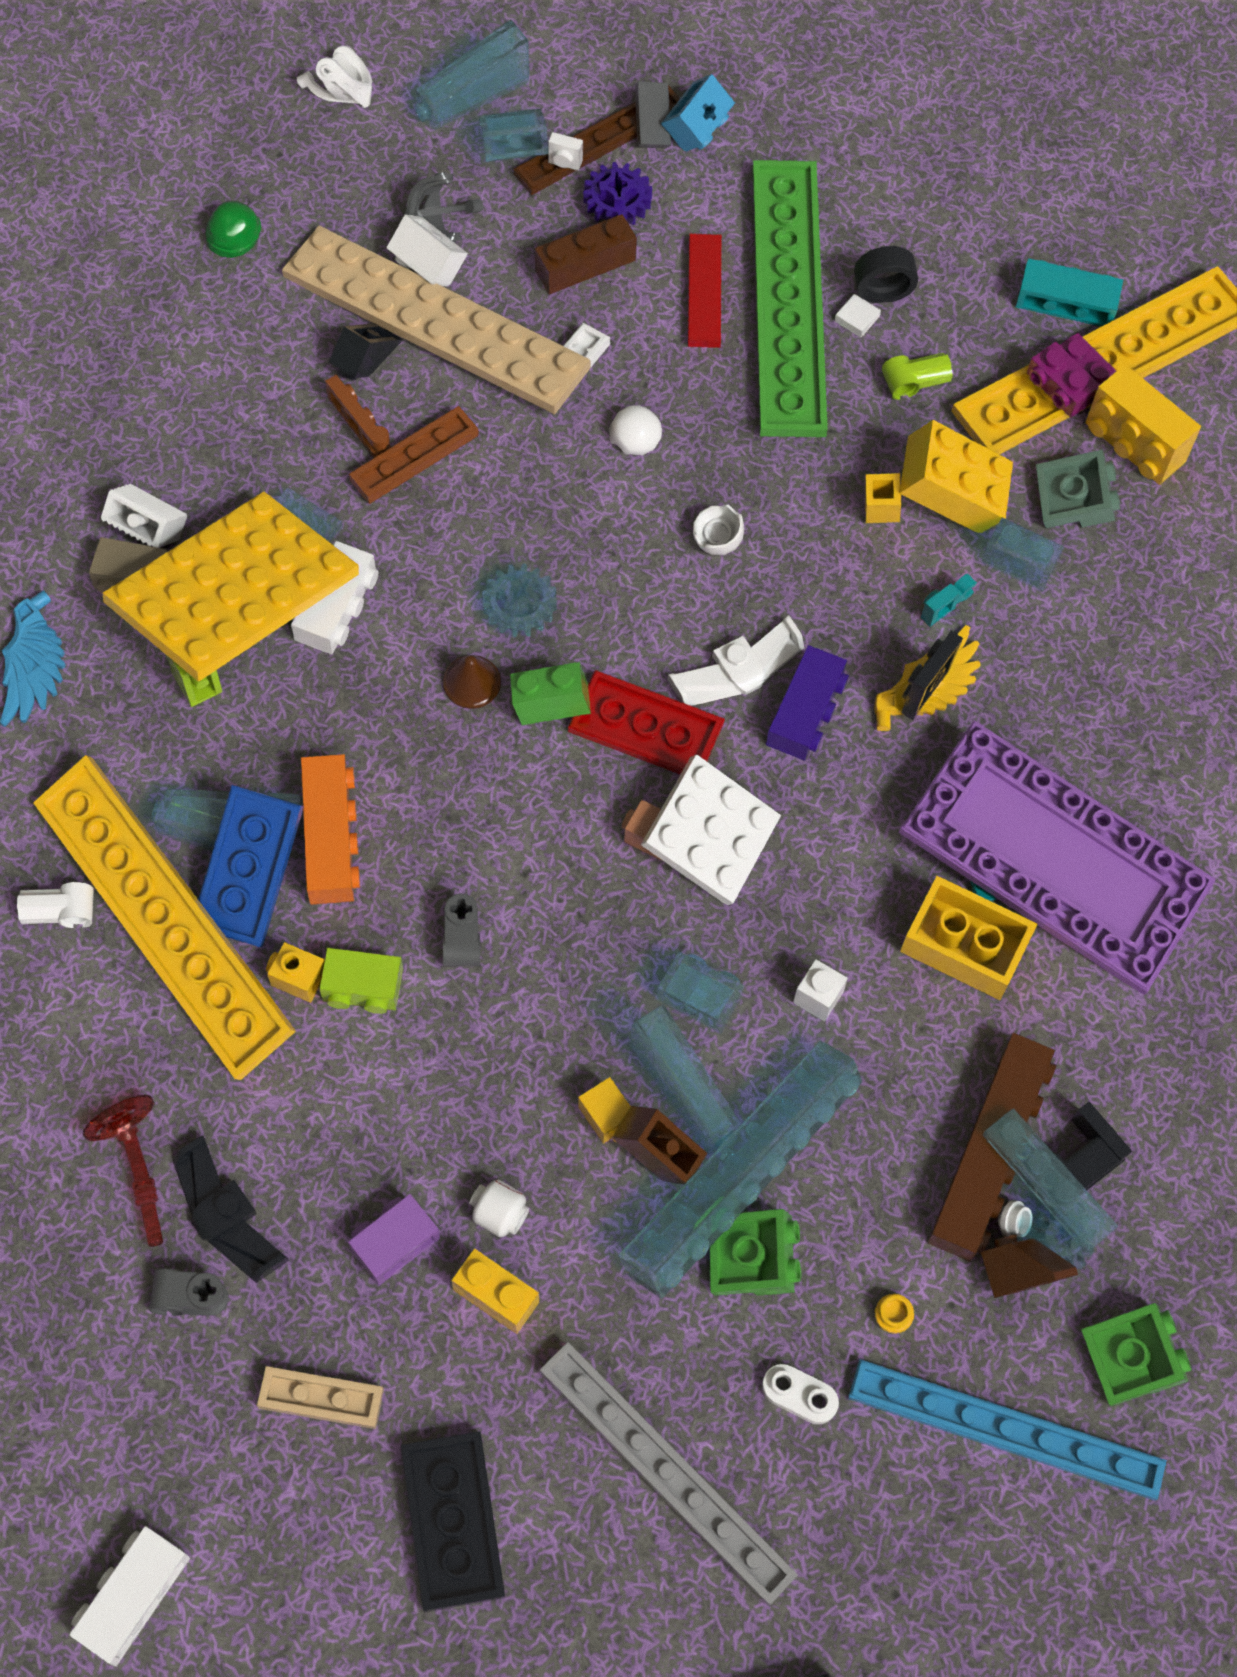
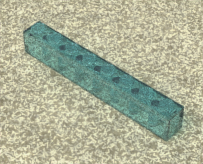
[618,1040,863,1299]

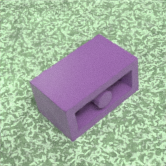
[348,1194,440,1286]

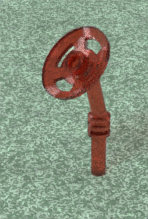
[82,1095,164,1247]

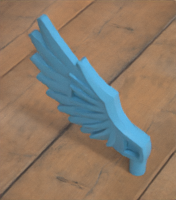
[0,590,66,727]

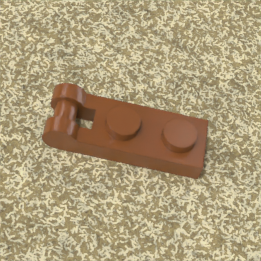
[325,374,391,458]

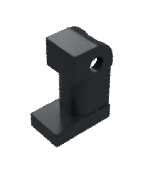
[1030,1101,1132,1206]

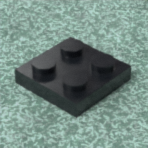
[901,630,963,720]

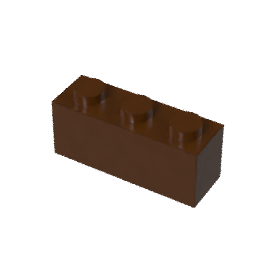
[535,214,637,295]

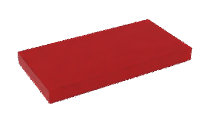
[568,670,725,775]

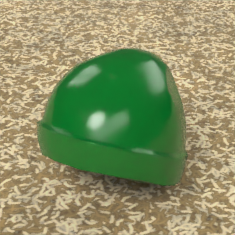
[205,201,261,258]

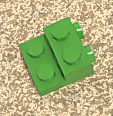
[709,1209,802,1296]
[1081,1303,1192,1406]

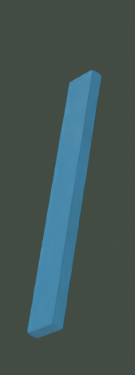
[848,1359,1167,1501]

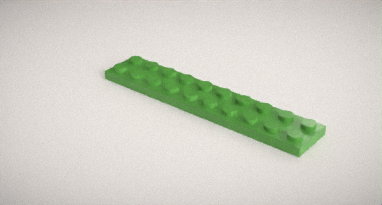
[752,160,828,437]

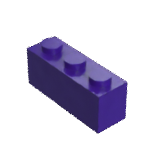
[766,645,849,761]

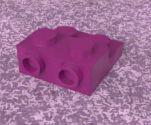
[1027,333,1116,418]

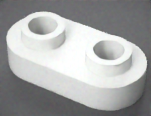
[762,1364,839,1424]

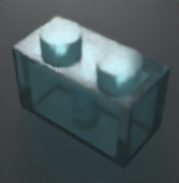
[478,108,549,162]
[981,517,1065,592]
[656,952,745,1034]

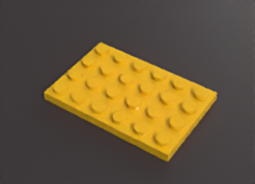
[103,492,359,682]

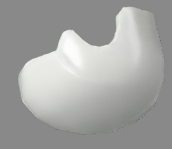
[609,405,662,455]
[693,504,745,555]

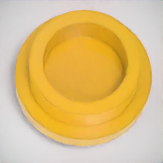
[875,1294,914,1334]

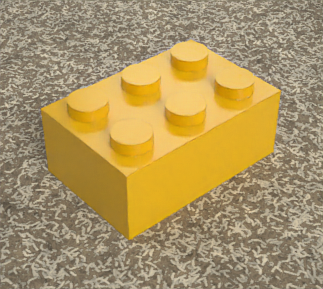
[1085,364,1202,485]
[899,420,1013,533]
[900,876,1038,1000]

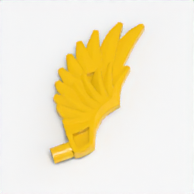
[874,625,981,731]

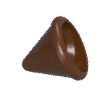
[443,655,501,709]

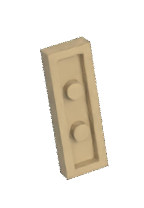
[257,1366,384,1429]

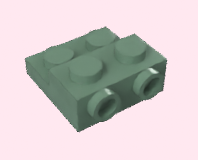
[1036,449,1121,528]

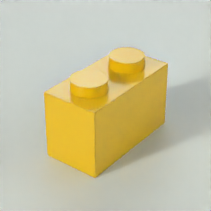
[451,1248,539,1334]

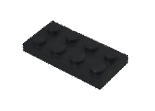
[401,1431,506,1613]

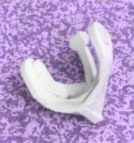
[297,45,372,108]

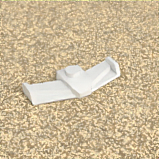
[667,615,804,706]

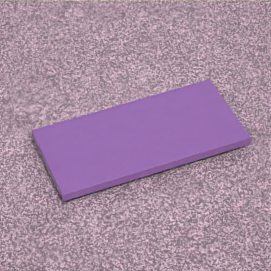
[898,720,1216,995]

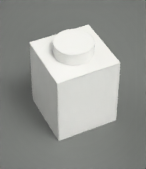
[793,960,848,1022]

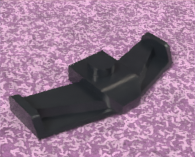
[173,1136,289,1283]

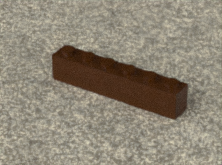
[928,1033,1057,1262]

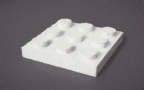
[641,754,781,905]

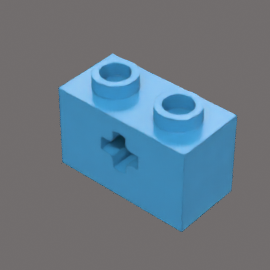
[661,74,735,152]

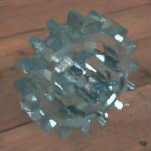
[482,564,557,637]

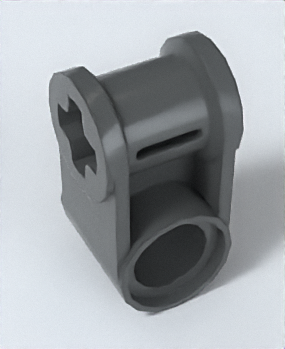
[443,893,480,967]
[149,1269,229,1316]

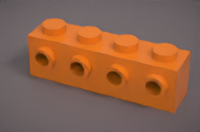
[301,754,360,905]

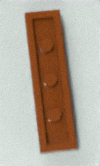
[349,406,479,504]

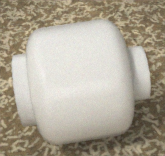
[469,1179,529,1237]

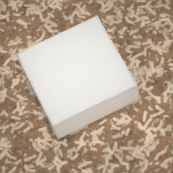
[835,294,881,338]

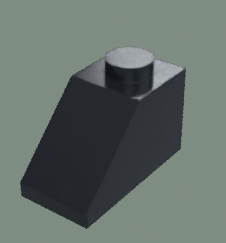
[329,323,402,380]

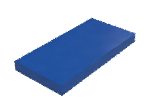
[198,785,304,947]

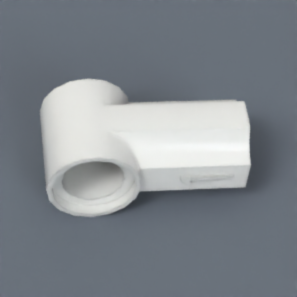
[17,882,94,928]

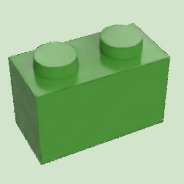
[510,662,591,725]

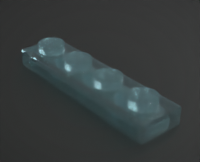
[983,1108,1118,1253]

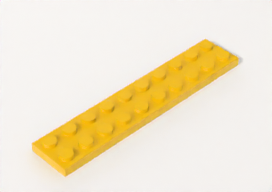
[951,266,1237,455]
[33,755,296,1080]

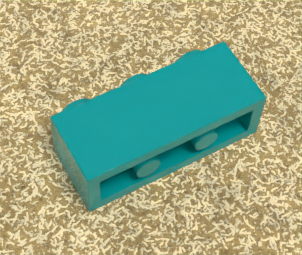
[1016,258,1124,327]

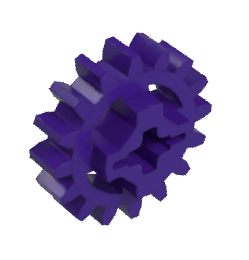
[583,162,652,225]

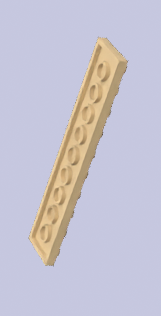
[282,226,591,414]

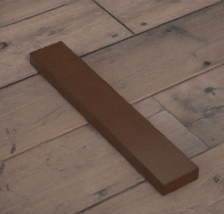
[514,85,680,195]

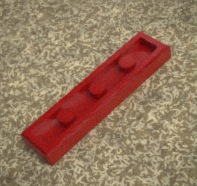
[688,234,722,348]

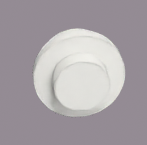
[998,1200,1032,1237]

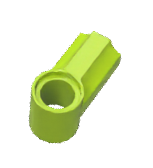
[882,352,953,400]

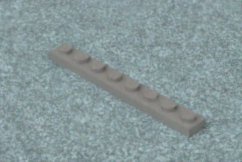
[540,1342,798,1607]

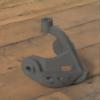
[405,172,484,243]

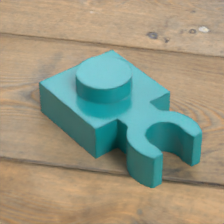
[921,573,977,627]

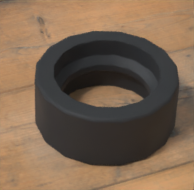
[854,246,919,303]

